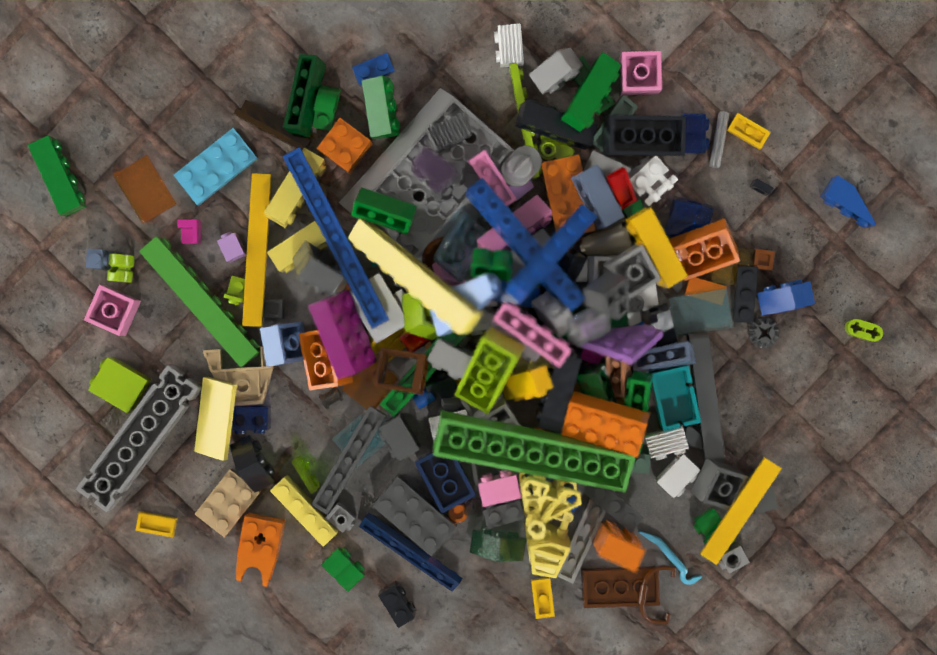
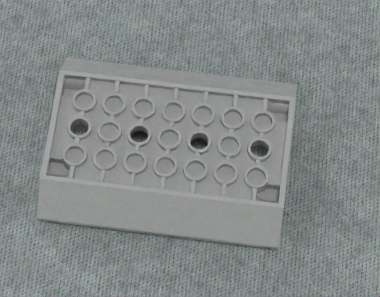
[339,88,514,263]

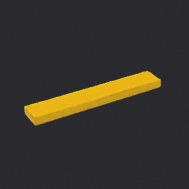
[700,457,782,565]

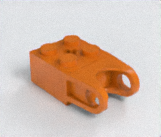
[236,513,286,587]

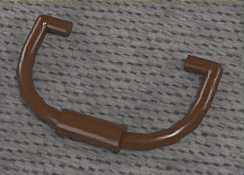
[638,565,677,625]

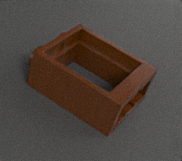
[372,347,429,395]

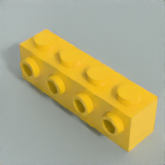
[625,208,688,288]

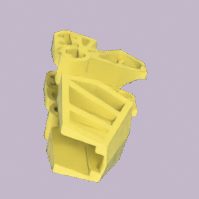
[518,472,581,578]

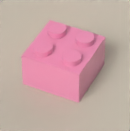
[619,51,662,95]
[84,285,141,336]
[478,469,521,507]

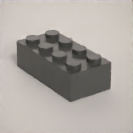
[373,474,457,556]

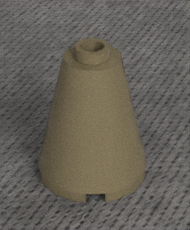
[579,216,633,257]

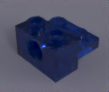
[664,196,714,237]

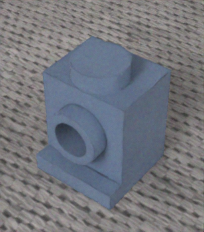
[86,249,113,270]

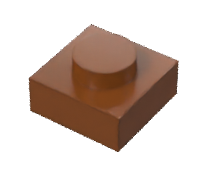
[752,249,775,271]

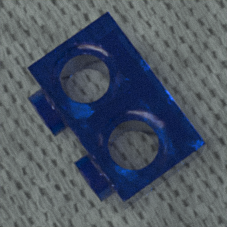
[231,406,271,434]

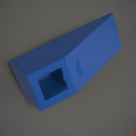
[820,175,876,228]

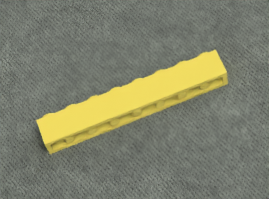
[347,219,483,334]

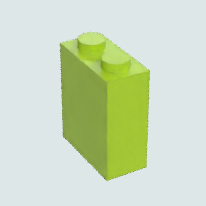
[88,357,152,414]

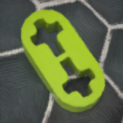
[845,319,883,342]

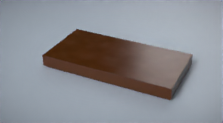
[582,566,660,608]

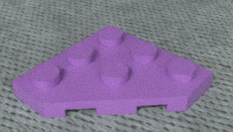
[580,325,663,364]

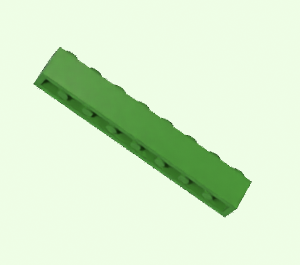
[139,236,261,367]

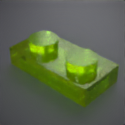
[291,455,320,494]

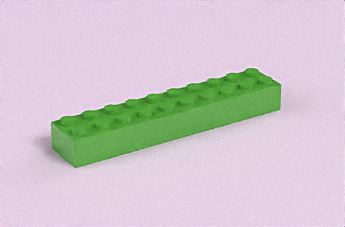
[433,411,635,493]

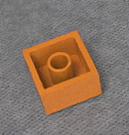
[317,118,373,174]

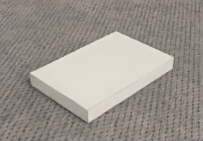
[350,273,404,343]

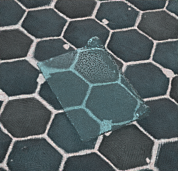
[669,289,733,337]

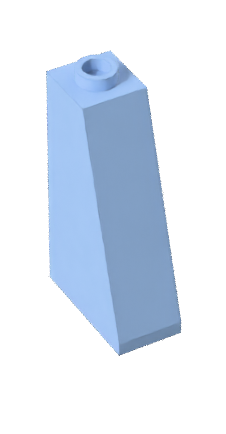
[429,274,501,336]

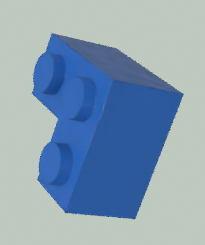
[757,279,815,316]

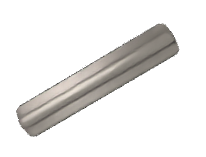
[709,111,730,168]

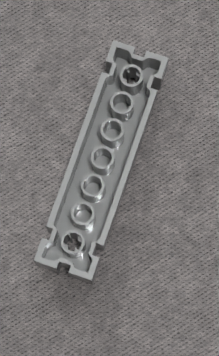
[76,364,202,512]

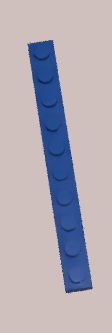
[283,147,390,329]

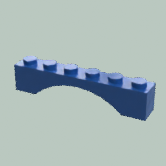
[505,204,597,304]

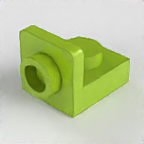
[224,276,245,305]

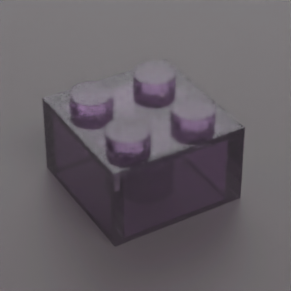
[410,145,459,194]

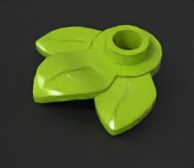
[539,136,575,160]

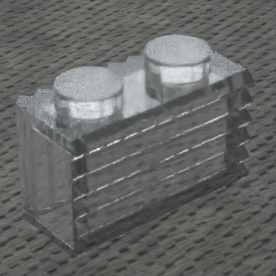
[567,308,611,346]

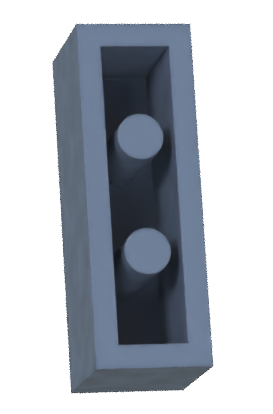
[571,164,624,230]
[633,341,696,373]

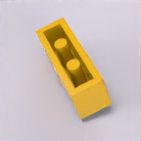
[503,365,553,402]

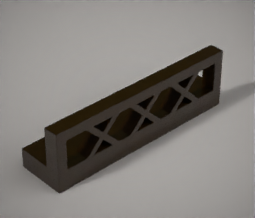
[234,100,314,150]

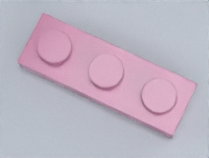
[468,150,516,206]

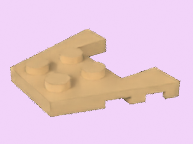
[203,346,274,406]

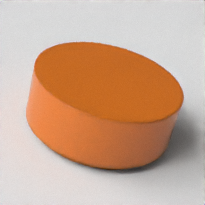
[448,503,467,523]

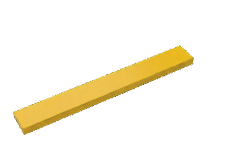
[242,173,272,327]

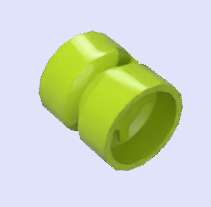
[107,254,135,283]

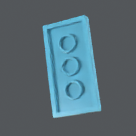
[174,128,258,206]

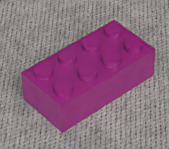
[309,289,376,379]

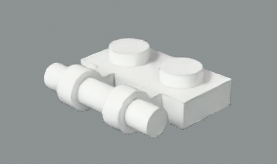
[630,156,678,206]

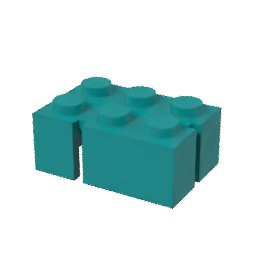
[650,365,701,431]

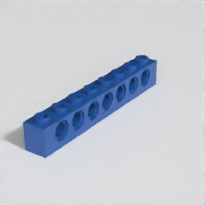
[466,178,585,313]

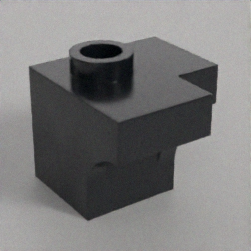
[425,368,458,399]

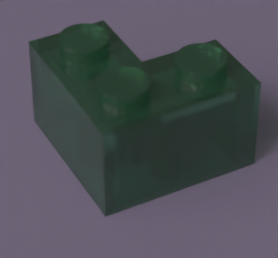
[470,527,527,562]

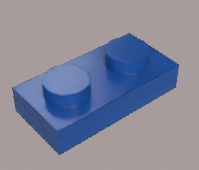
[352,53,395,86]

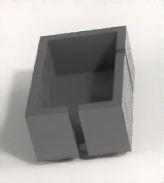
[293,240,344,297]

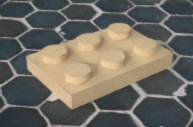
[195,468,261,538]

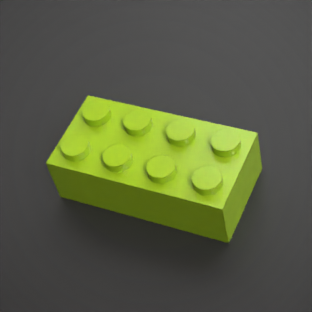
[454,327,526,415]

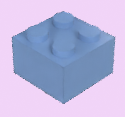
[260,321,304,367]

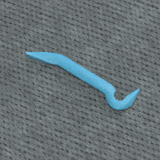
[638,531,702,585]

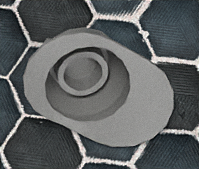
[501,146,542,187]

